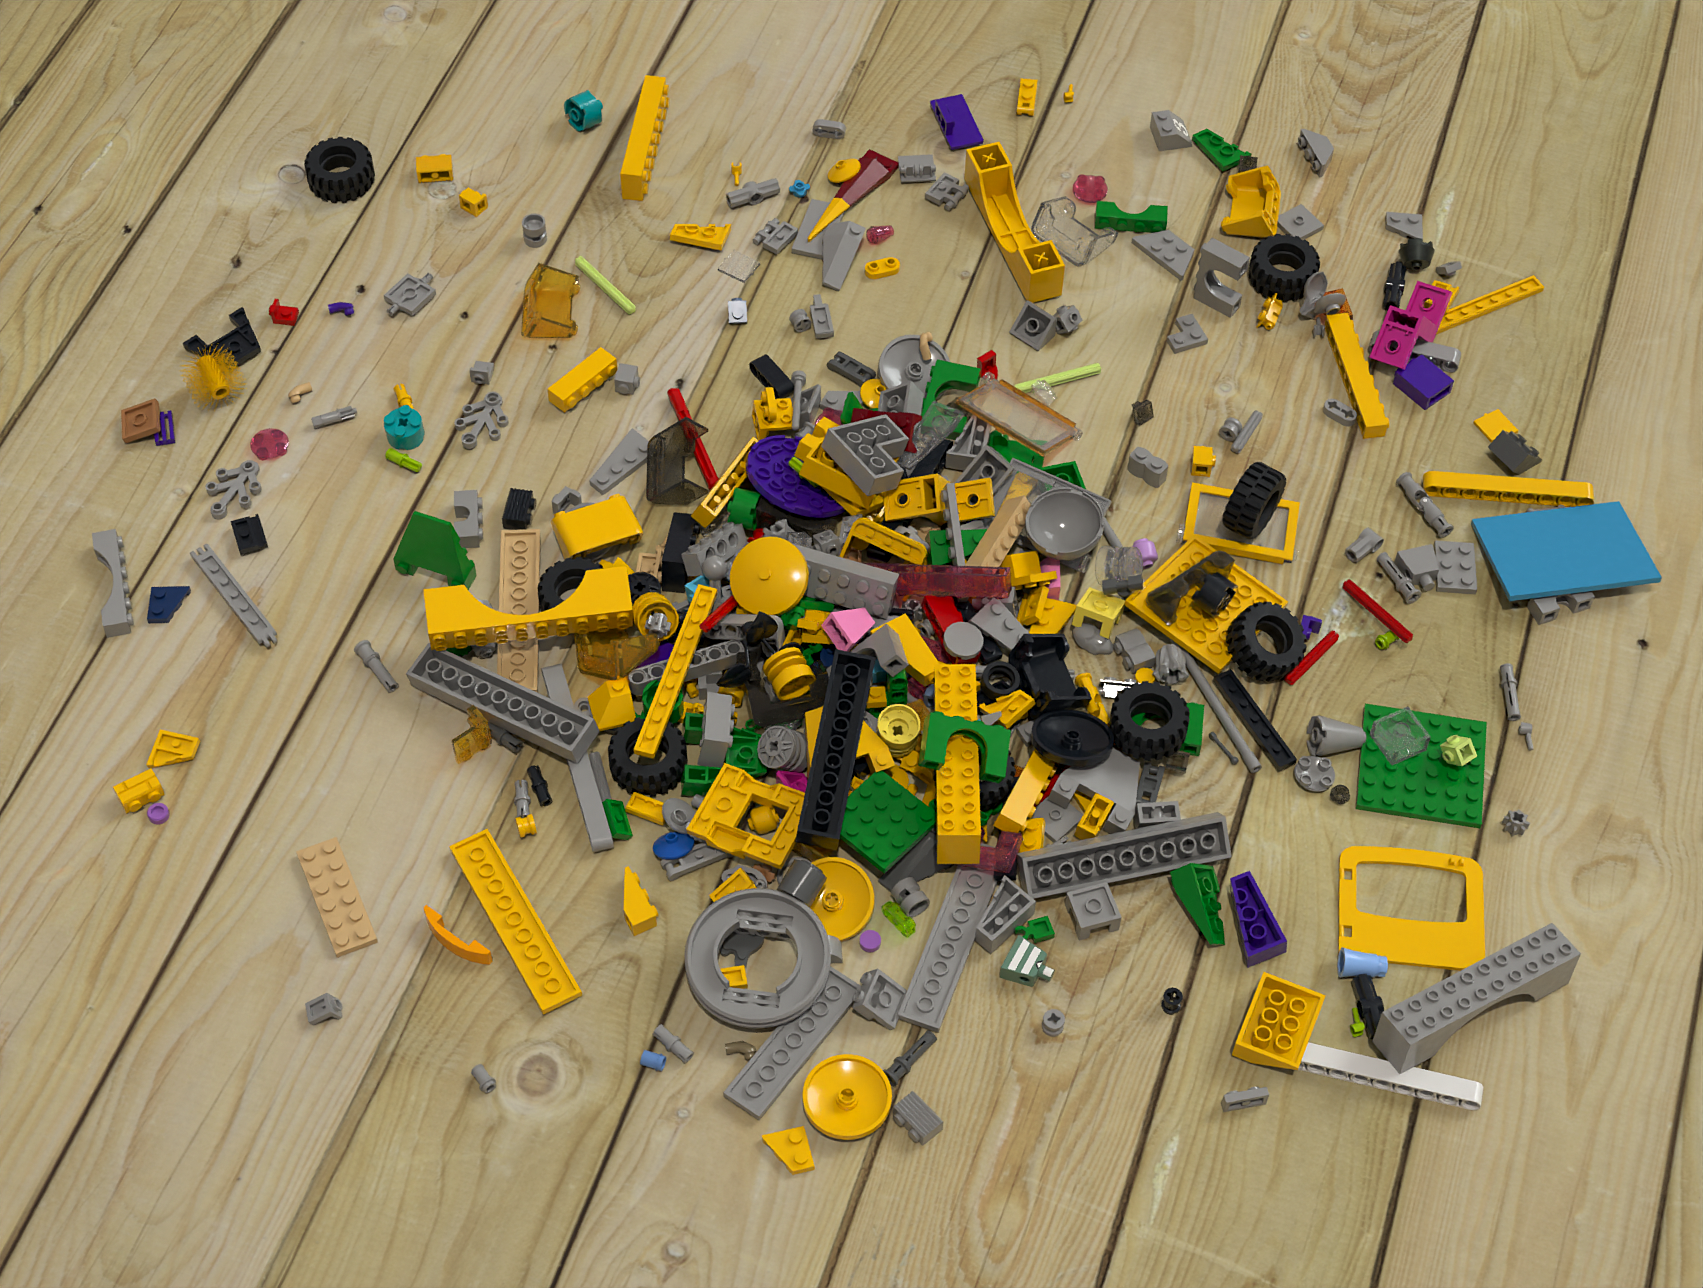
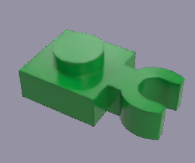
[1014,916,1055,943]

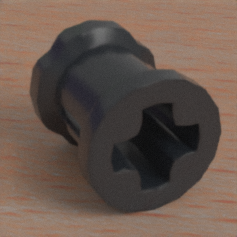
[1161,987,1183,1015]

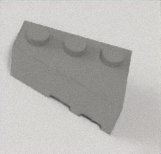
[975,875,1036,954]

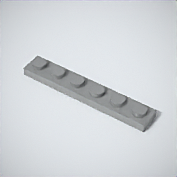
[941,483,970,603]

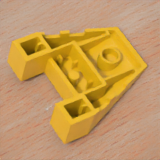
[805,706,895,778]

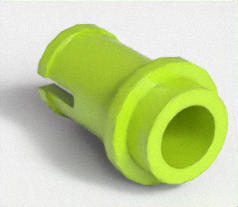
[1375,630,1399,649]

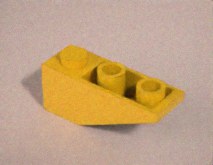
[624,866,659,936]

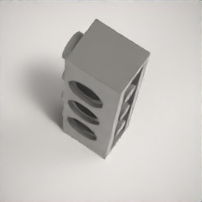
[681,522,748,576]

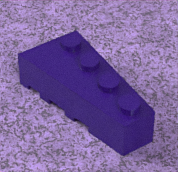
[1230,871,1287,968]

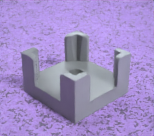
[1065,882,1122,941]

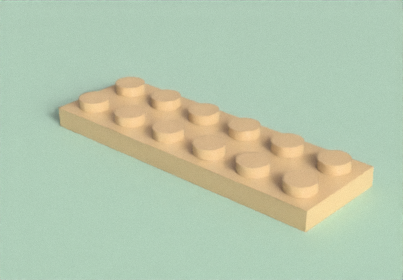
[296,837,378,958]

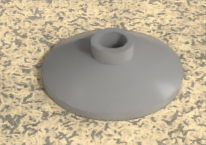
[662,798,696,834]

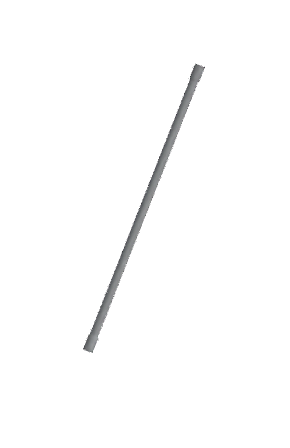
[1103,517,1262,773]

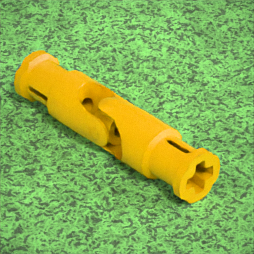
[1074,673,1115,746]

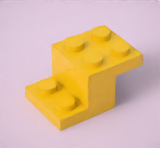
[998,551,1057,590]

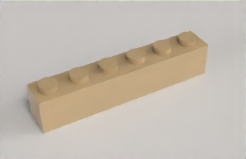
[962,495,1031,585]

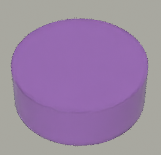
[147,803,170,825]
[859,930,881,952]

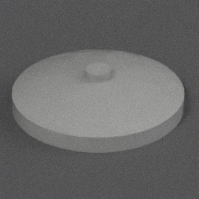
[878,335,950,400]

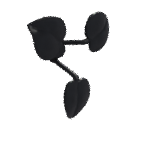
[716,611,804,688]

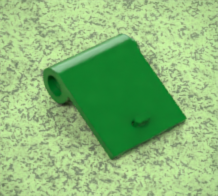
[988,430,1047,474]

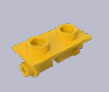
[1256,293,1283,330]

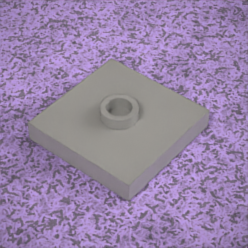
[1277,204,1324,240]
[1026,796,1083,843]

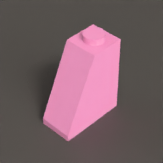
[821,608,875,652]

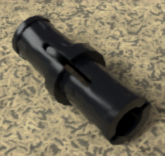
[527,765,553,807]

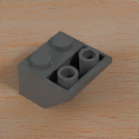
[1488,430,1542,474]

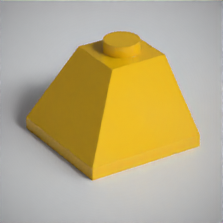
[587,677,636,731]

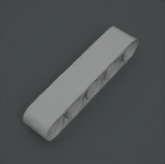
[1369,331,1461,373]

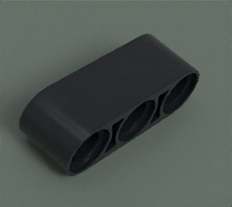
[749,354,794,399]

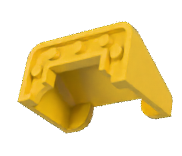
[1221,165,1281,238]
[551,494,643,559]

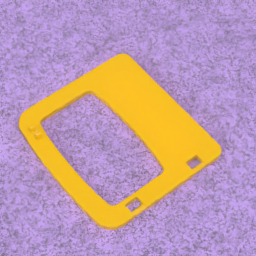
[1338,846,1485,971]

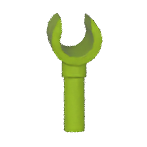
[1350,1007,1365,1037]

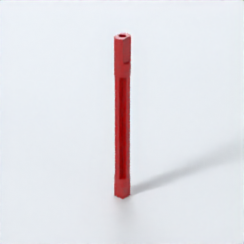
[667,388,719,490]

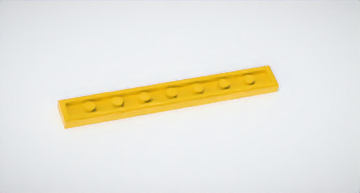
[1436,275,1544,334]

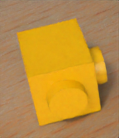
[1191,446,1216,477]

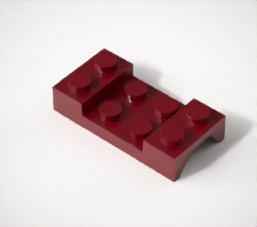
[851,408,922,454]

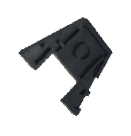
[183,307,261,370]

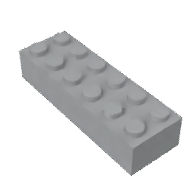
[792,543,899,619]

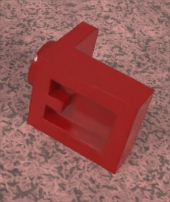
[269,298,299,326]

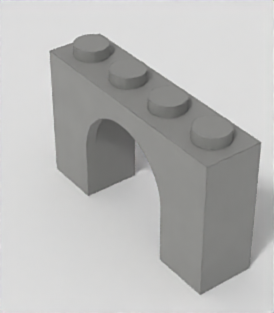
[1194,238,1250,318]
[824,624,909,683]

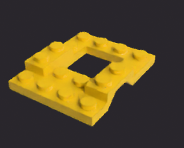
[686,763,805,869]

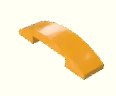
[424,905,493,965]

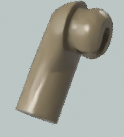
[725,1041,756,1060]

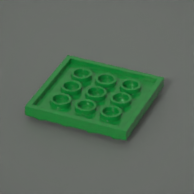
[840,771,936,873]

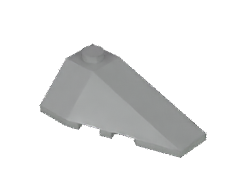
[822,221,866,292]

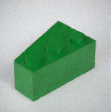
[925,529,987,575]

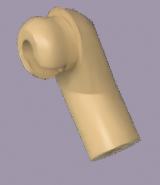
[919,332,933,360]
[288,382,312,403]

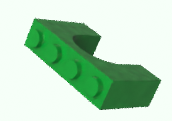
[919,359,981,440]
[1132,702,1204,756]
[918,711,1011,784]

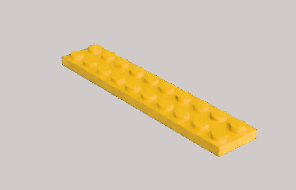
[449,829,582,1015]

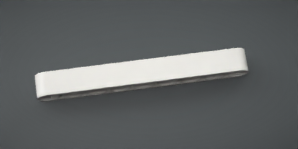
[1298,1043,1483,1110]

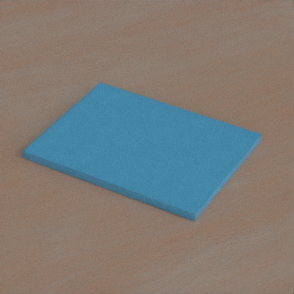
[1471,501,1662,601]

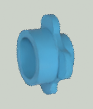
[789,180,810,198]

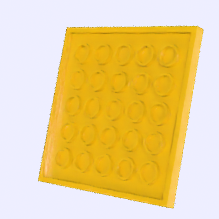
[1124,535,1288,674]

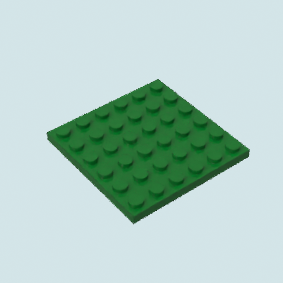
[1356,703,1487,829]

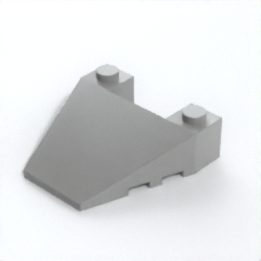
[1048,748,1140,834]

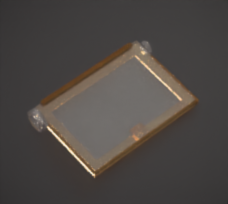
[955,372,1083,457]

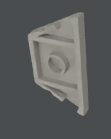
[1131,230,1195,281]

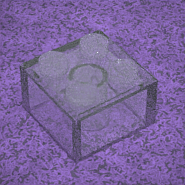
[1370,706,1431,765]

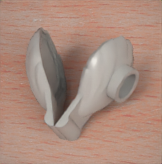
[1300,272,1347,319]

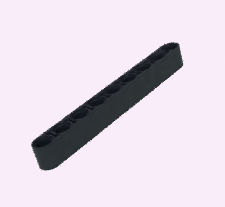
[867,436,953,563]

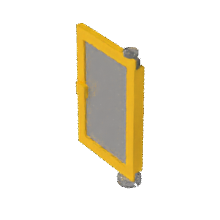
[1176,482,1300,564]

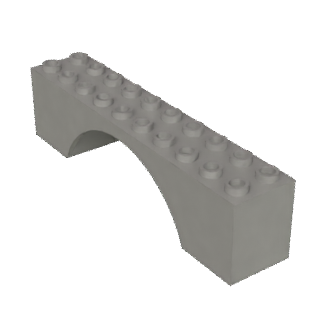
[1372,923,1581,1074]

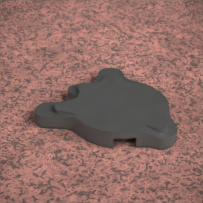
[720,931,764,968]

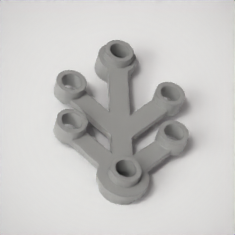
[454,391,509,450]
[205,460,262,520]

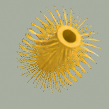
[180,343,247,411]

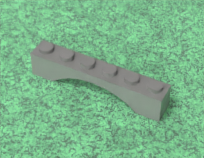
[92,529,134,638]

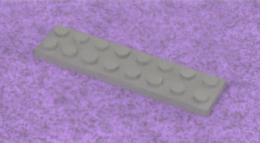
[723,966,861,1120]

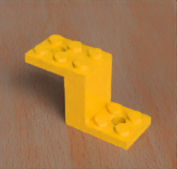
[883,473,995,526]

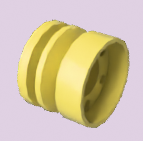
[876,704,920,757]

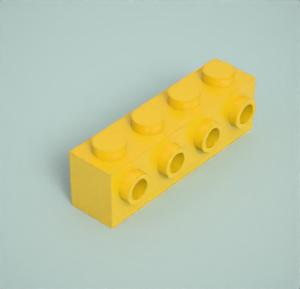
[547,347,617,413]

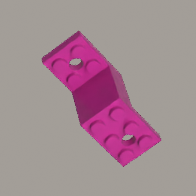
[1369,281,1452,370]

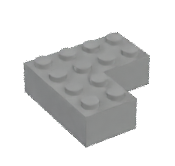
[821,414,909,496]

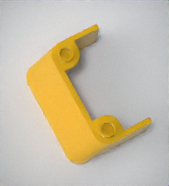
[839,517,927,601]

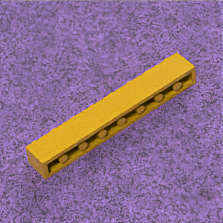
[1324,313,1389,439]

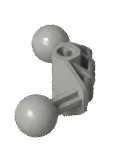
[702,556,740,628]

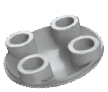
[1294,756,1335,792]

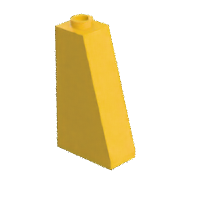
[870,613,940,687]

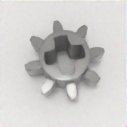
[900,598,924,624]
[645,613,671,638]
[1502,809,1530,836]

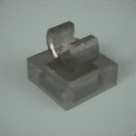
[1131,400,1154,426]

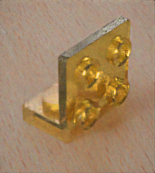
[452,705,492,764]

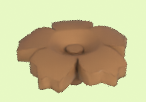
[752,863,776,887]

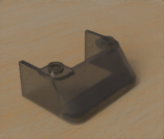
[646,417,709,505]

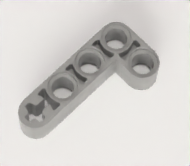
[703,614,785,657]

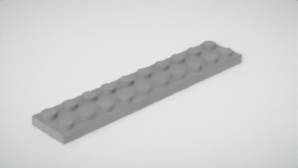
[898,843,998,1033]

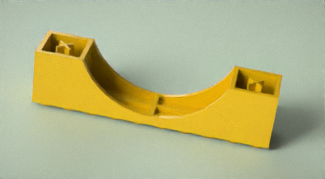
[964,142,1065,303]
[423,566,633,651]
[934,664,981,864]

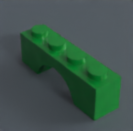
[1095,201,1168,233]

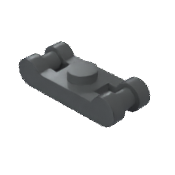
[826,351,876,387]
[1136,762,1165,805]

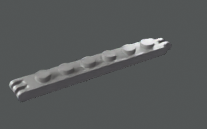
[190,544,277,648]

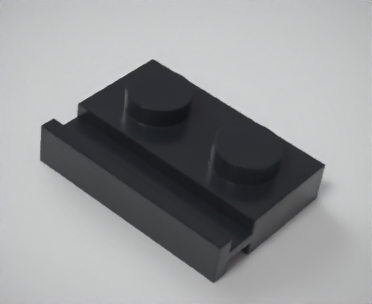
[230,514,268,555]

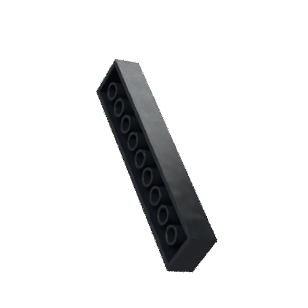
[795,649,876,851]

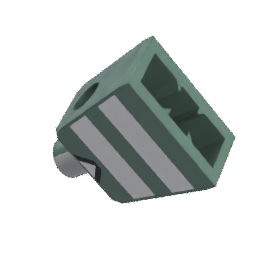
[1000,935,1055,987]

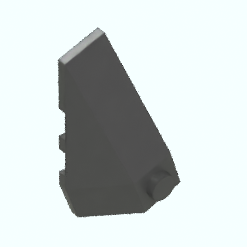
[878,826,954,892]

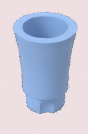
[1337,947,1388,978]

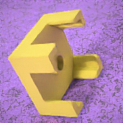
[1072,587,1125,639]

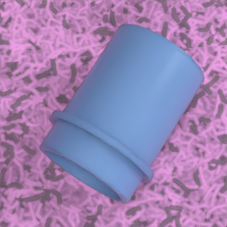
[640,1050,666,1071]

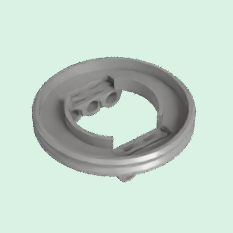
[684,888,831,1028]

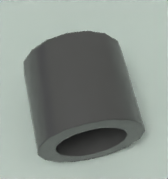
[777,859,827,907]

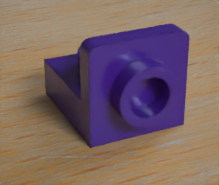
[1300,615,1322,640]

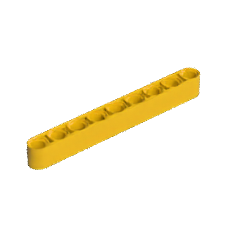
[1423,471,1594,507]

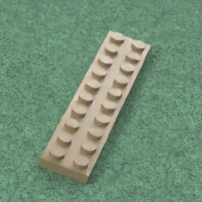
[497,529,541,693]

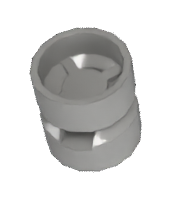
[522,213,547,248]
[891,877,930,918]

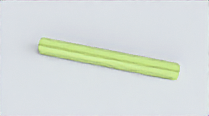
[575,256,636,314]
[1014,363,1101,395]

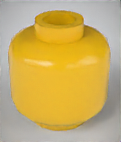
[747,805,780,835]

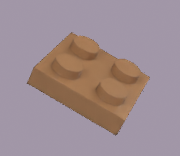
[121,398,160,443]

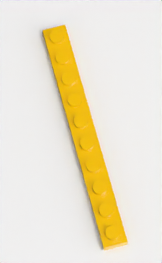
[634,584,718,759]

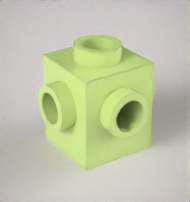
[1440,735,1477,766]

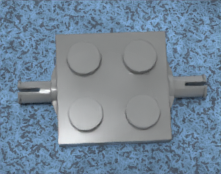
[384,272,436,316]

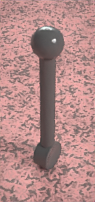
[1208,732,1238,765]

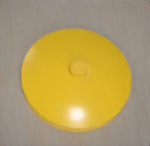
[730,537,809,616]
[810,857,875,942]
[802,1054,892,1140]

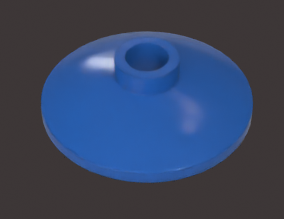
[653,831,694,860]

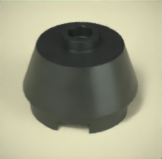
[1398,238,1435,270]

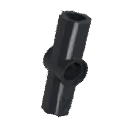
[1383,261,1406,311]
[1352,974,1384,1039]

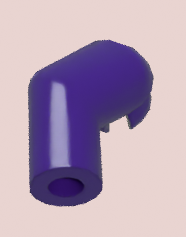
[328,302,354,316]

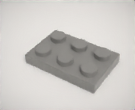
[1434,541,1477,594]

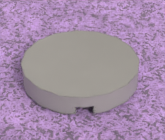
[943,622,983,660]

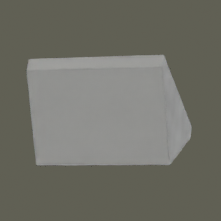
[1009,300,1057,350]
[791,384,821,429]

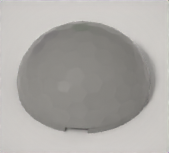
[1025,488,1104,560]

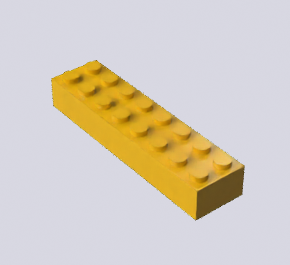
[620,75,670,201]

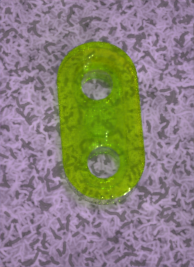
[881,901,916,938]

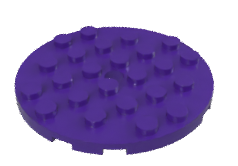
[746,435,846,518]

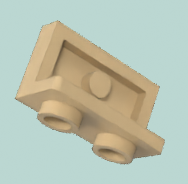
[636,548,663,583]

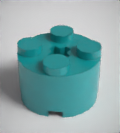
[564,90,603,131]
[384,405,425,450]

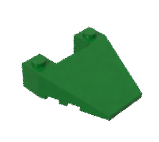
[393,511,477,590]
[681,712,767,797]

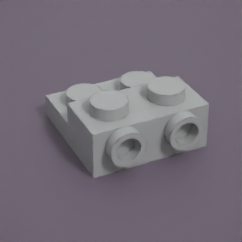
[852,968,907,1030]

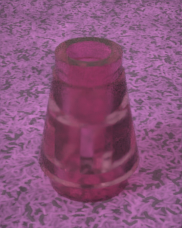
[866,225,894,244]

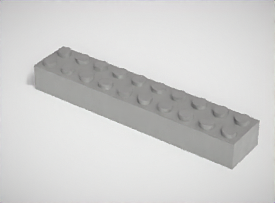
[406,643,599,763]
[1016,812,1232,899]

